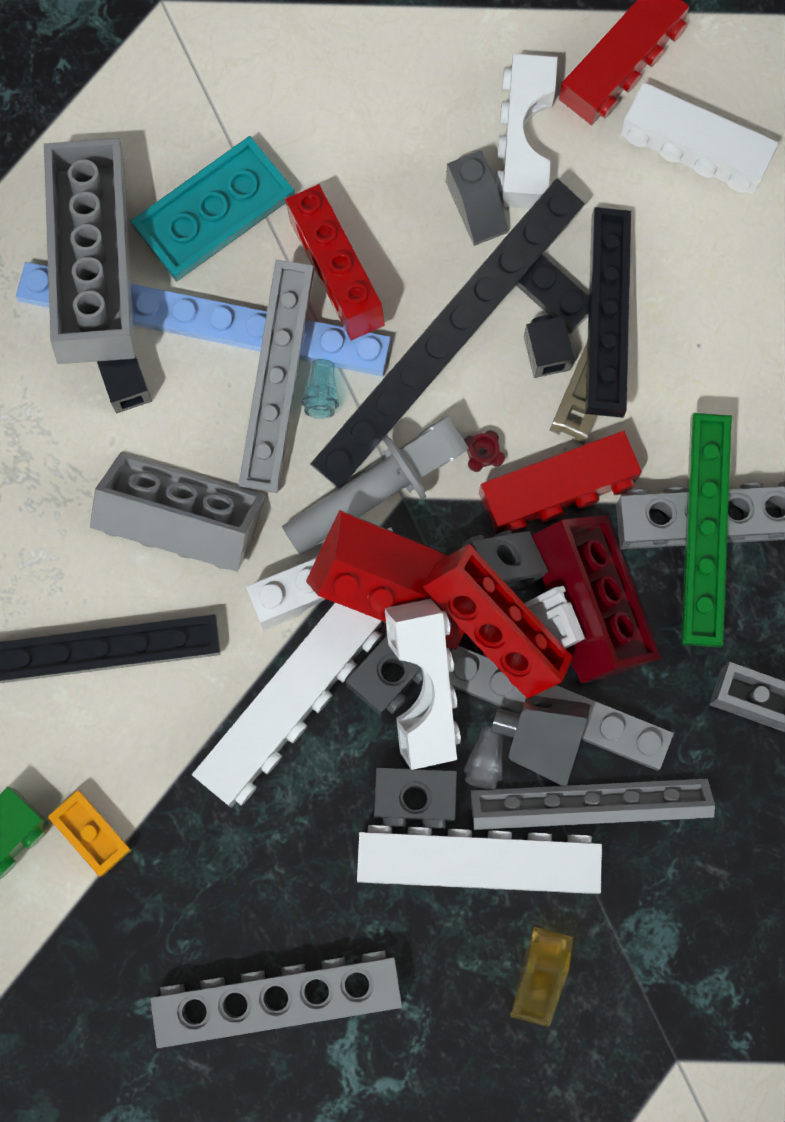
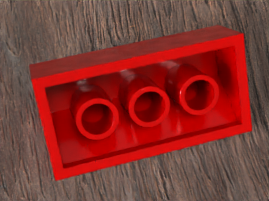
[306,510,464,650]

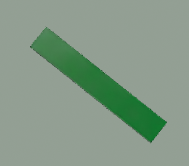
[681,413,732,648]

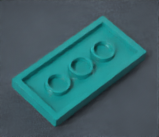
[130,135,295,282]

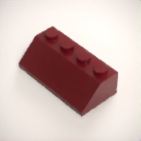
[531,515,661,684]

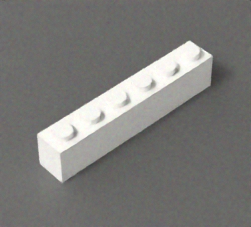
[192,603,383,808]
[357,825,602,894]

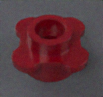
[464,430,505,472]

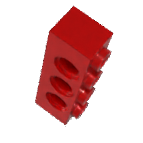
[285,184,385,341]
[423,544,573,699]

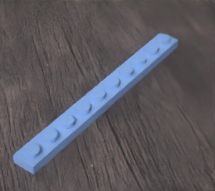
[16,262,391,377]

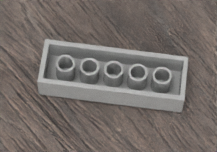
[44,138,135,364]

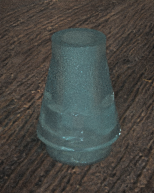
[301,359,339,419]

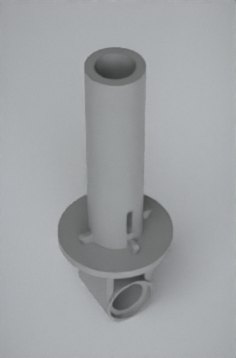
[282,416,469,555]

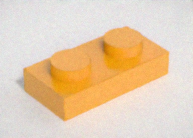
[48,790,132,877]

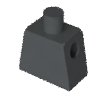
[491,696,591,786]

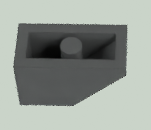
[446,150,508,246]

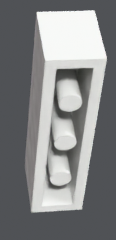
[620,82,779,195]

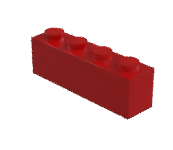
[558,0,690,126]
[479,431,642,535]

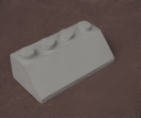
[90,452,266,572]

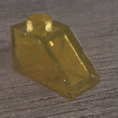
[510,927,573,1027]

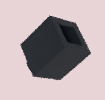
[523,315,574,378]
[97,354,152,414]

